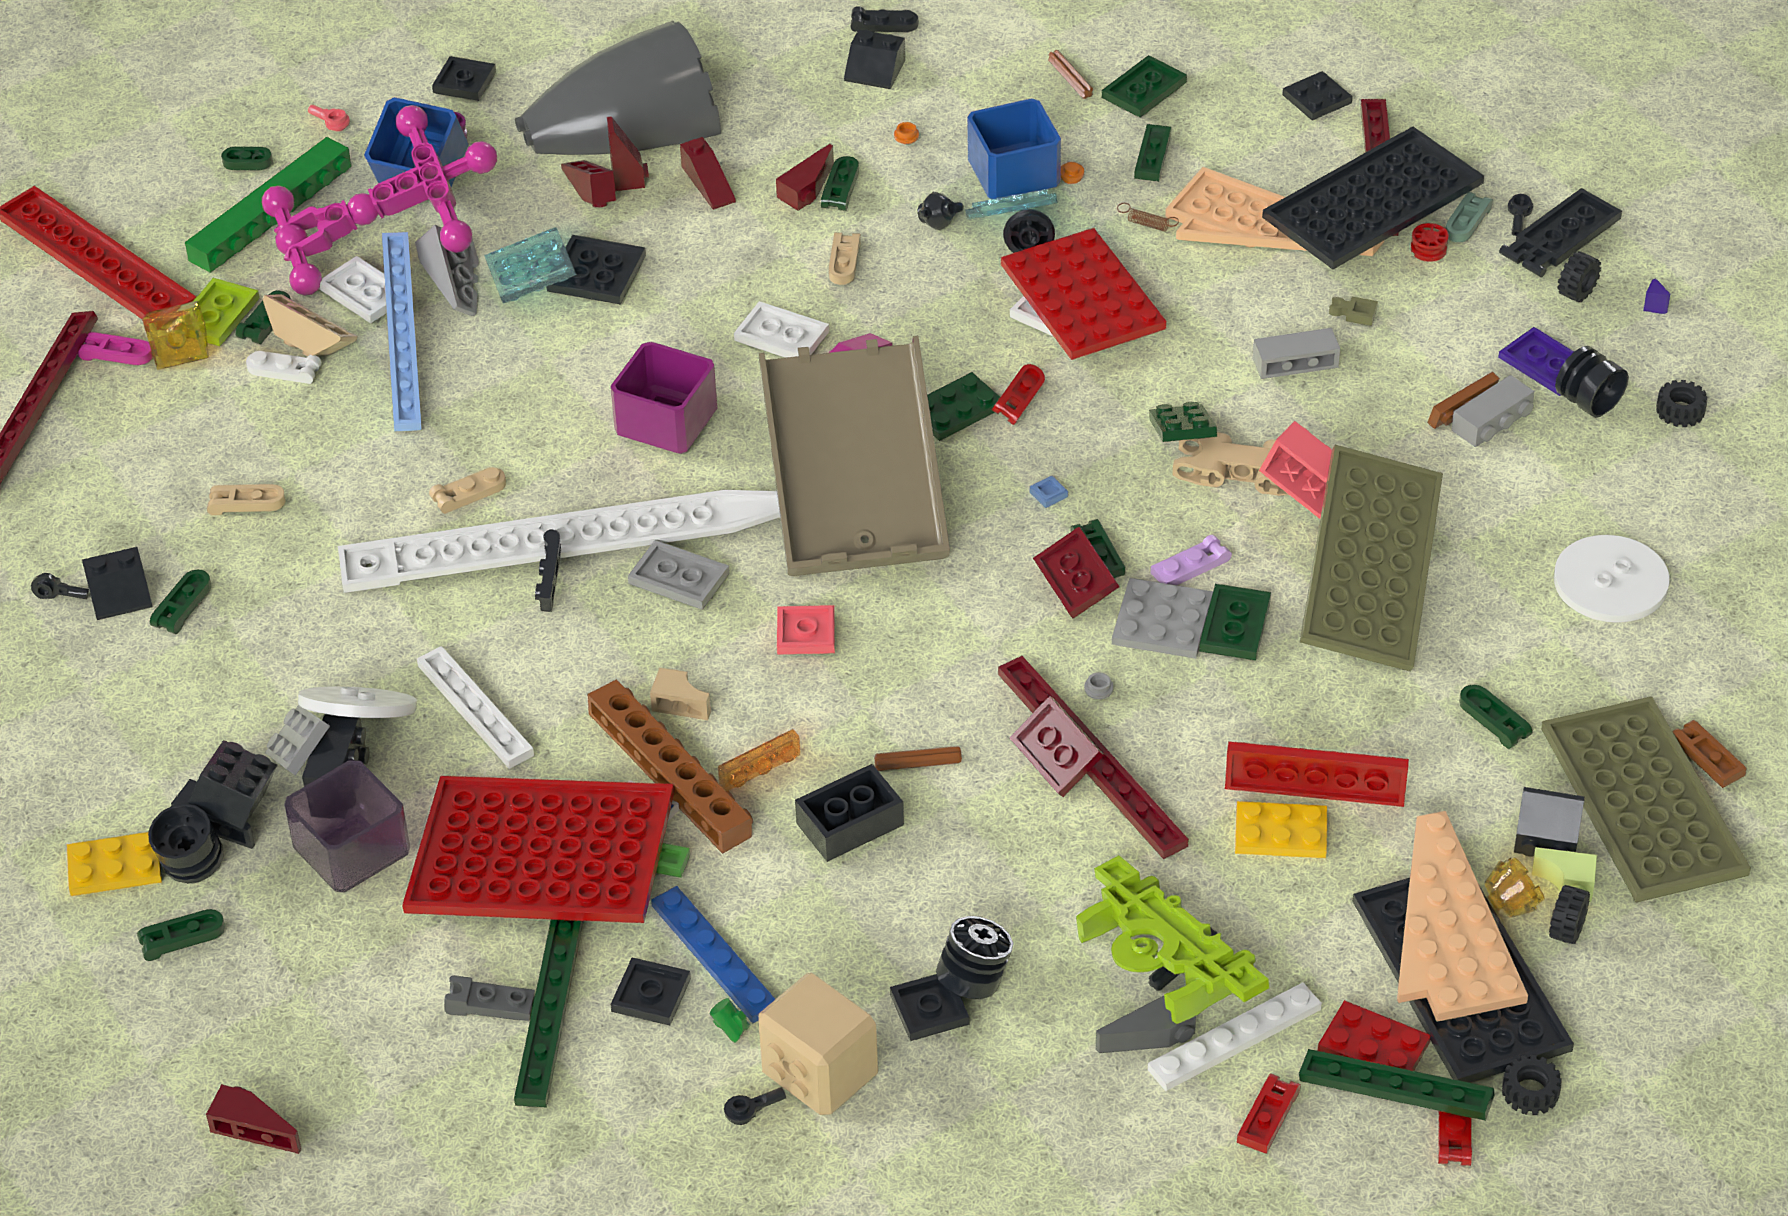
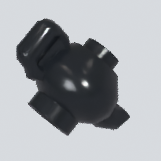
[917,192,964,230]

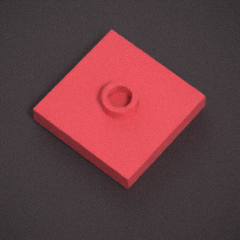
[777,605,835,655]

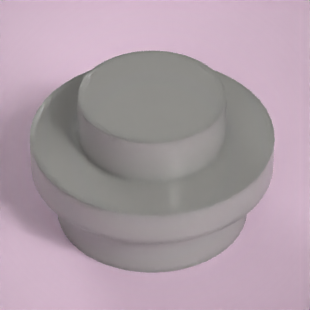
[1084,672,1113,699]

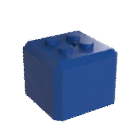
[364,97,469,200]
[967,98,1061,201]

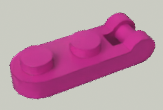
[78,332,153,365]

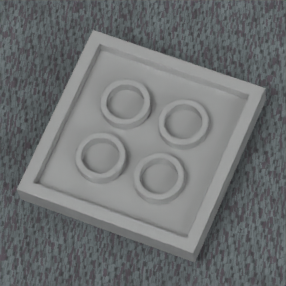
[1112,578,1213,659]

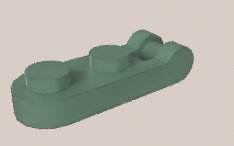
[1445,192,1493,242]

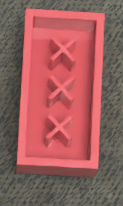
[1259,421,1332,519]

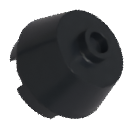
[1003,209,1055,253]

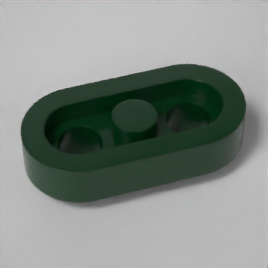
[221,146,273,170]

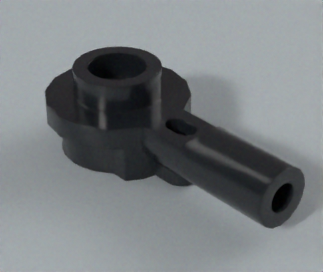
[1507,194,1533,236]
[31,573,89,600]
[724,1087,786,1125]

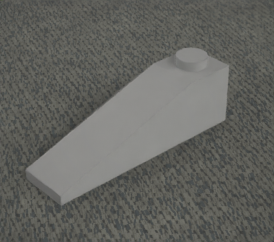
[415,225,478,316]

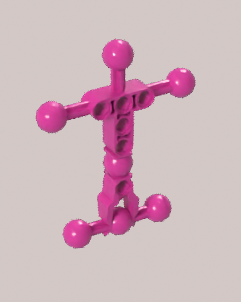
[262,105,497,296]

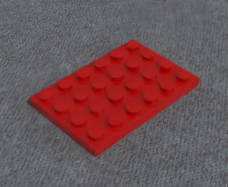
[1001,228,1167,360]

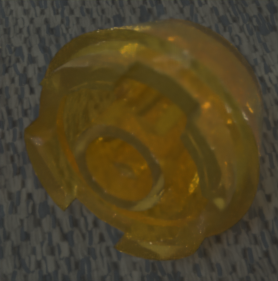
[1484,857,1545,918]

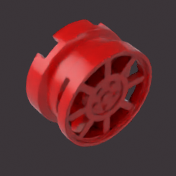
[1411,223,1449,262]

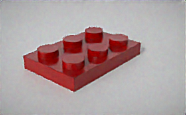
[1317,1000,1431,1071]

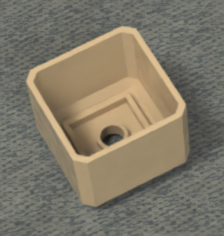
[759,973,878,1115]

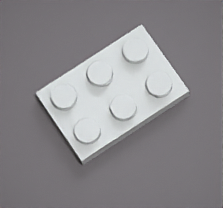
[319,256,387,323]
[734,301,829,358]

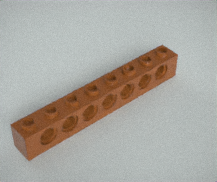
[587,679,753,854]

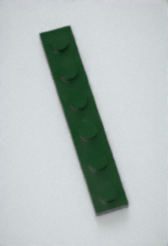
[1299,1049,1495,1121]

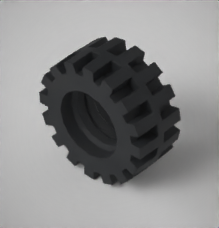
[1557,251,1602,302]
[1656,380,1707,428]
[1549,885,1590,944]
[1502,1055,1562,1115]

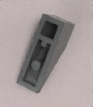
[1096,990,1196,1053]

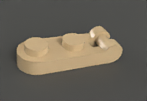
[829,232,861,285]
[429,467,506,514]
[207,484,286,515]

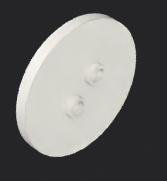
[1554,535,1669,623]
[298,686,417,718]

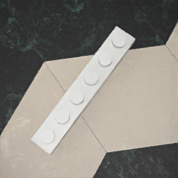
[417,646,534,769]
[1148,982,1322,1091]

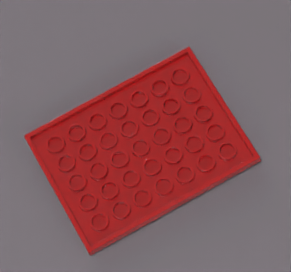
[402,776,674,923]

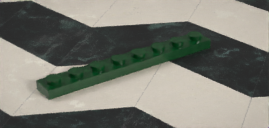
[514,919,584,1108]

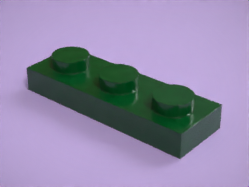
[1134,124,1172,182]

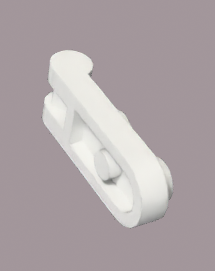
[246,351,322,384]

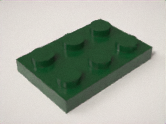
[1102,55,1187,118]
[927,372,1000,441]
[1149,402,1217,442]
[1199,583,1271,661]

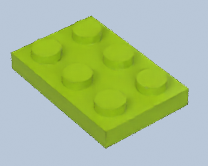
[173,278,260,346]

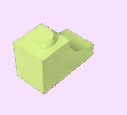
[1532,847,1597,902]

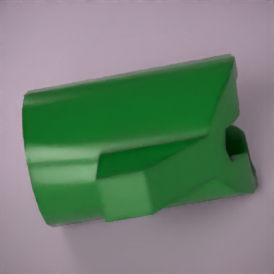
[709,998,750,1043]

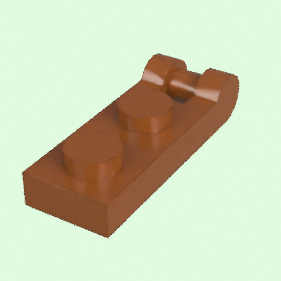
[1672,720,1747,788]

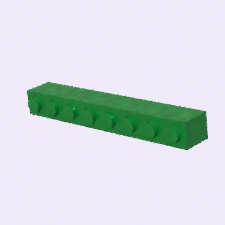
[185,137,352,273]

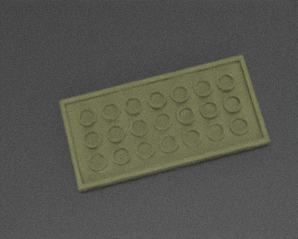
[1300,444,1443,672]
[1541,696,1751,903]

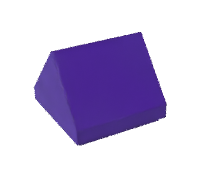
[1643,278,1671,314]

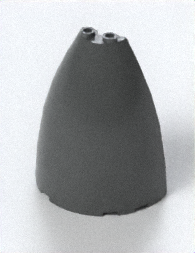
[515,21,721,155]

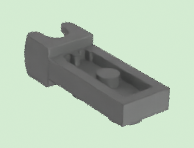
[444,975,535,1021]

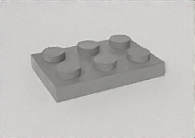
[628,540,730,610]
[265,705,330,775]

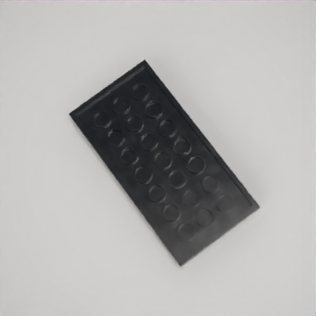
[1262,126,1484,269]
[1352,877,1574,1083]

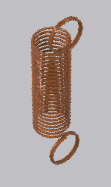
[1117,202,1179,232]

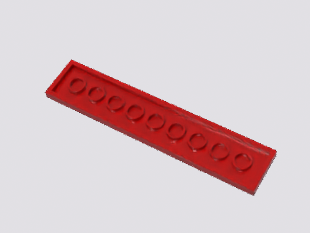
[0,185,196,330]

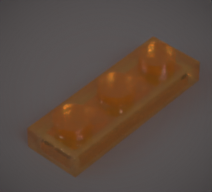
[718,729,800,791]

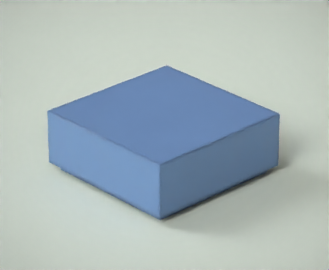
[1029,476,1068,508]

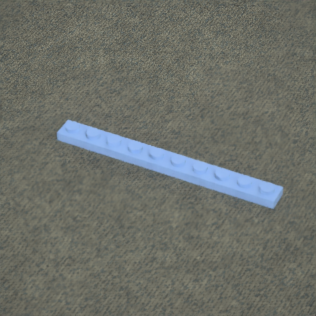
[382,232,421,431]

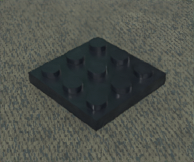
[546,235,646,305]

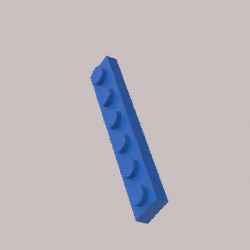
[651,886,775,1024]

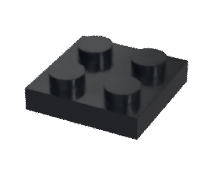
[432,56,496,101]
[1282,71,1353,121]
[610,957,691,1026]
[890,974,970,1041]

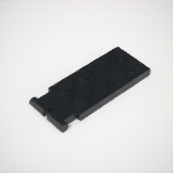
[1499,188,1622,277]

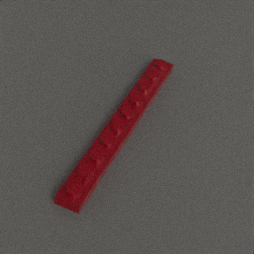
[0,311,98,484]
[998,656,1189,859]

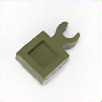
[1329,296,1378,326]

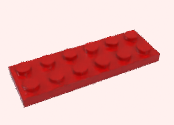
[1225,741,1409,807]

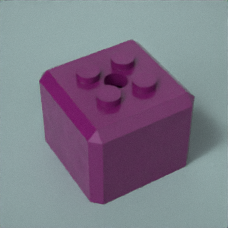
[610,341,718,454]

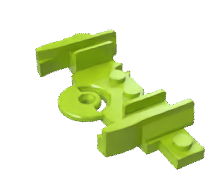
[1076,855,1269,1024]

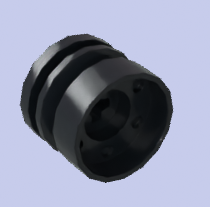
[1555,345,1629,418]
[148,803,224,884]
[936,916,1013,999]

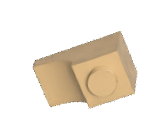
[650,667,711,720]

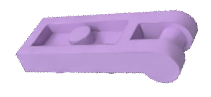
[1151,535,1232,585]

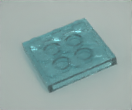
[965,189,1058,219]
[484,227,576,304]

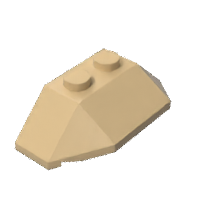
[263,294,358,357]

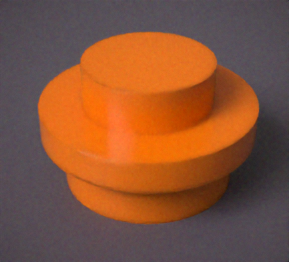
[894,122,919,144]
[1061,162,1084,184]

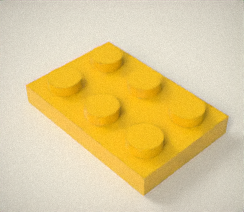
[1235,801,1327,858]
[67,832,162,896]

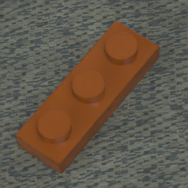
[1427,371,1500,429]

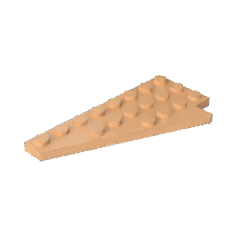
[1165,167,1384,256]
[1397,811,1528,1022]

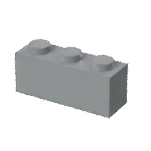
[1253,328,1340,379]
[1452,375,1534,447]

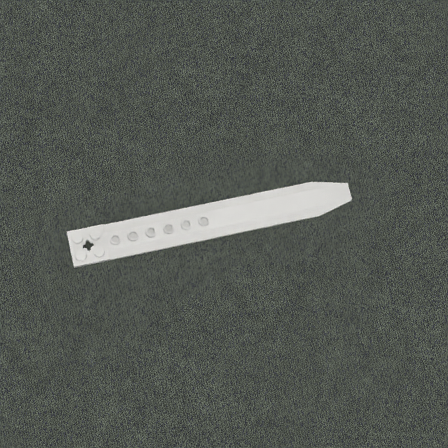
[338,490,780,593]

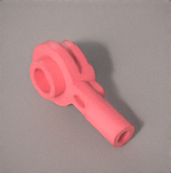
[308,104,350,131]

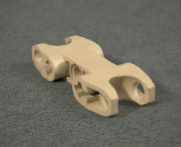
[1173,432,1289,496]

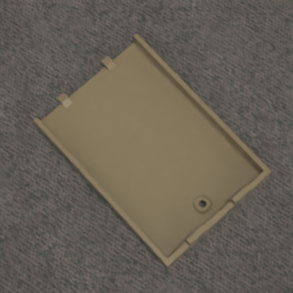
[759,335,950,576]

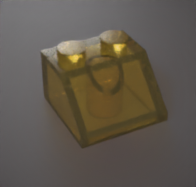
[142,301,209,370]

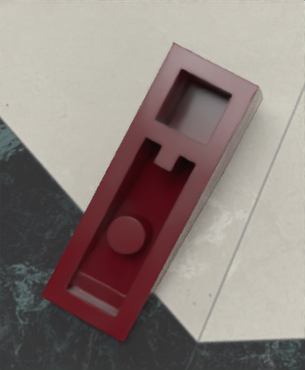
[607,116,649,191]
[680,137,736,210]
[776,143,834,211]
[561,160,616,207]
[206,1084,301,1154]

